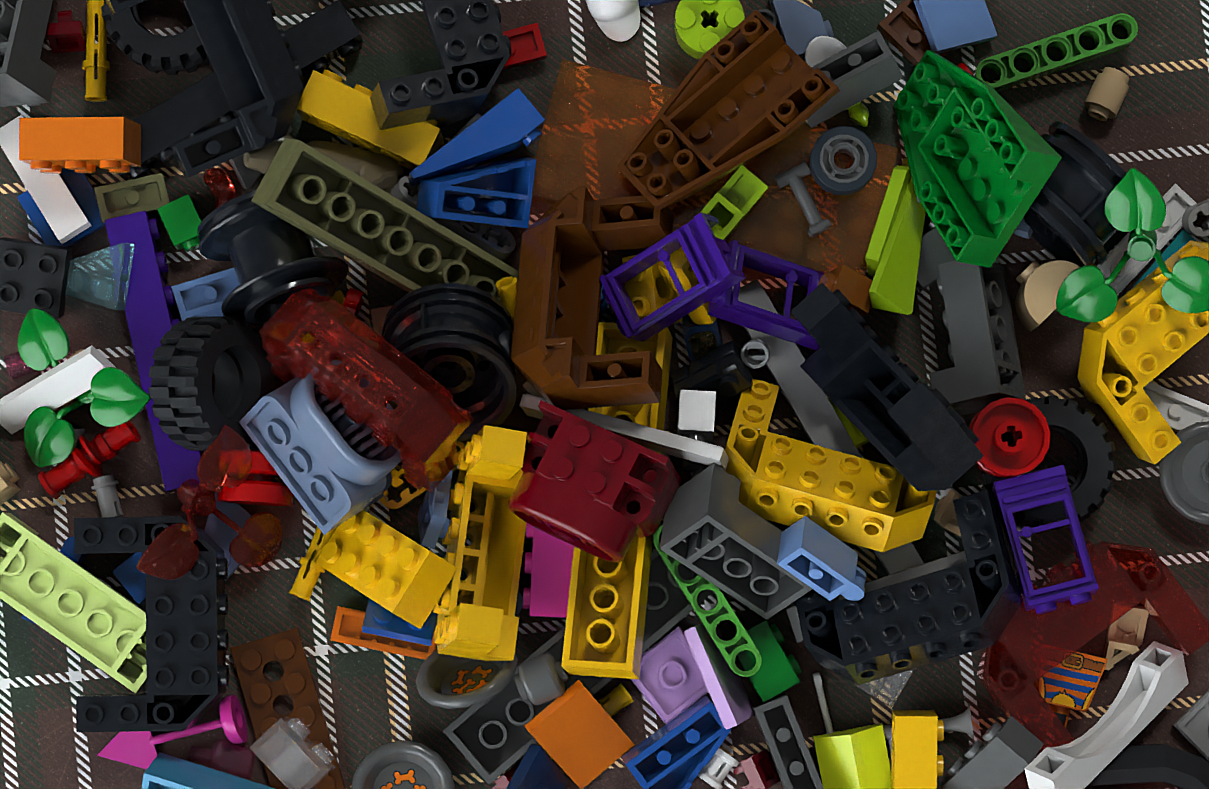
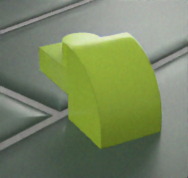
[701,165,770,240]

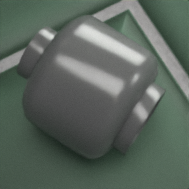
[514,653,570,705]

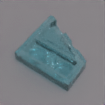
[65,243,135,310]

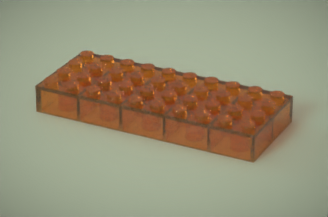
[532,59,899,276]

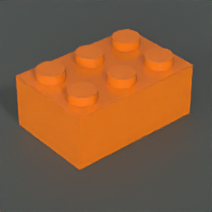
[19,117,141,174]

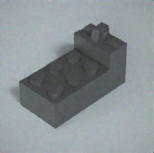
[0,0,57,107]
[928,260,1026,415]
[660,463,812,619]

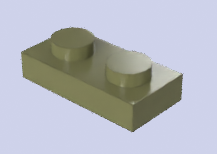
[94,173,170,223]

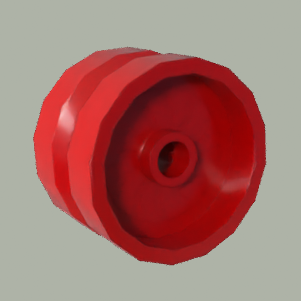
[969,397,1050,478]
[217,449,294,506]

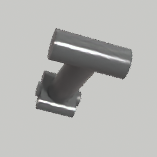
[773,161,832,238]

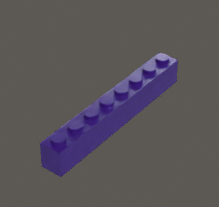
[105,211,214,493]

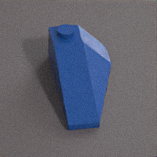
[408,88,545,186]

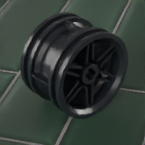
[1023,121,1135,267]
[381,283,516,442]

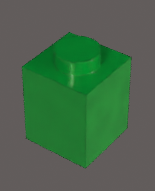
[157,194,202,252]

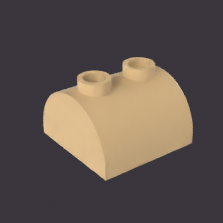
[1015,260,1079,332]

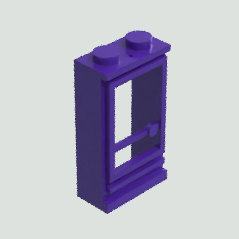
[599,212,746,342]
[707,240,824,351]
[992,465,1099,614]

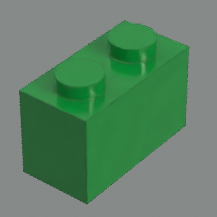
[728,620,802,702]

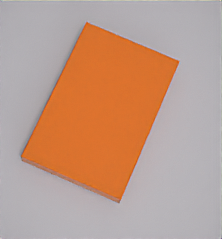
[525,680,635,789]

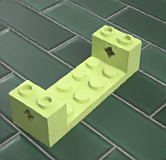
[0,512,147,694]

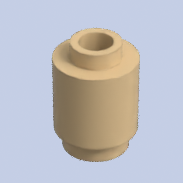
[1084,67,1129,121]

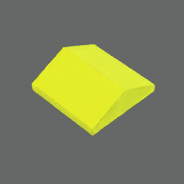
[813,723,891,789]

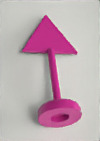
[97,695,247,769]

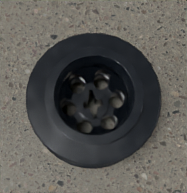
[197,190,349,326]

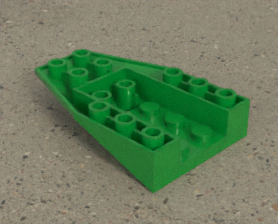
[894,50,1062,268]

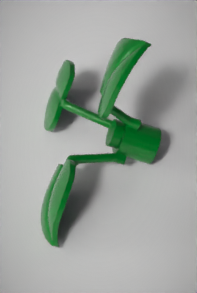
[1056,167,1209,323]
[17,308,151,468]

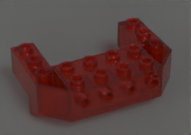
[259,288,474,493]
[977,540,1209,756]

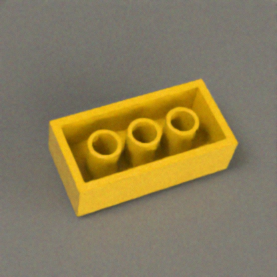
[296,69,444,171]
[315,510,458,629]

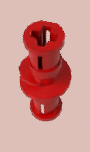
[38,420,141,499]

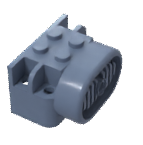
[239,360,407,535]

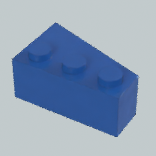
[417,156,537,228]
[621,695,732,789]

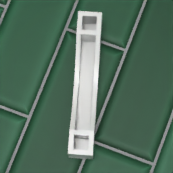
[1024,641,1189,789]

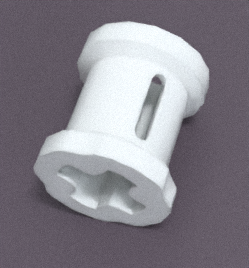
[697,748,740,789]

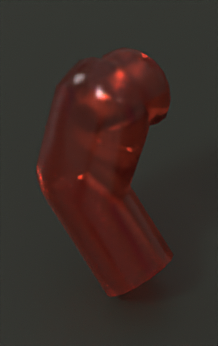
[203,167,236,211]

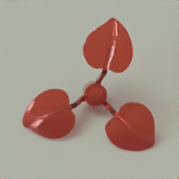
[136,425,283,579]

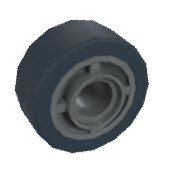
[809,126,877,195]

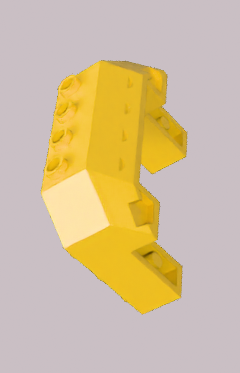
[1077,240,1209,465]
[725,378,937,552]
[433,425,527,661]

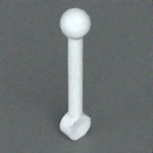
[812,672,834,734]

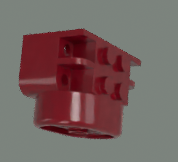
[508,400,682,562]

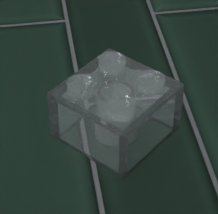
[250,717,336,789]

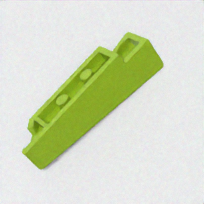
[865,158,926,315]

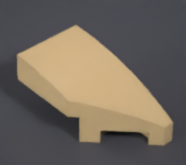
[1103,601,1149,670]

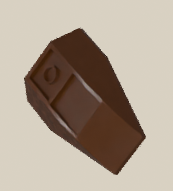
[616,9,840,211]

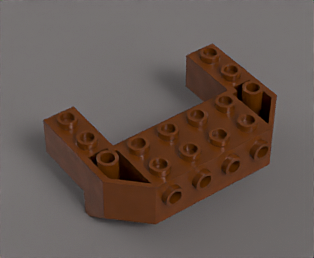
[511,186,674,410]

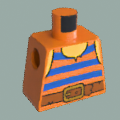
[1034,644,1108,729]

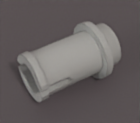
[91,474,124,518]

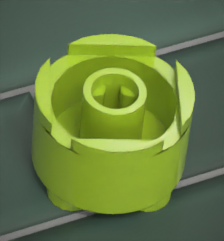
[674,0,745,60]

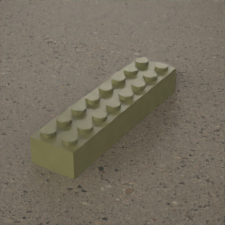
[251,138,519,302]

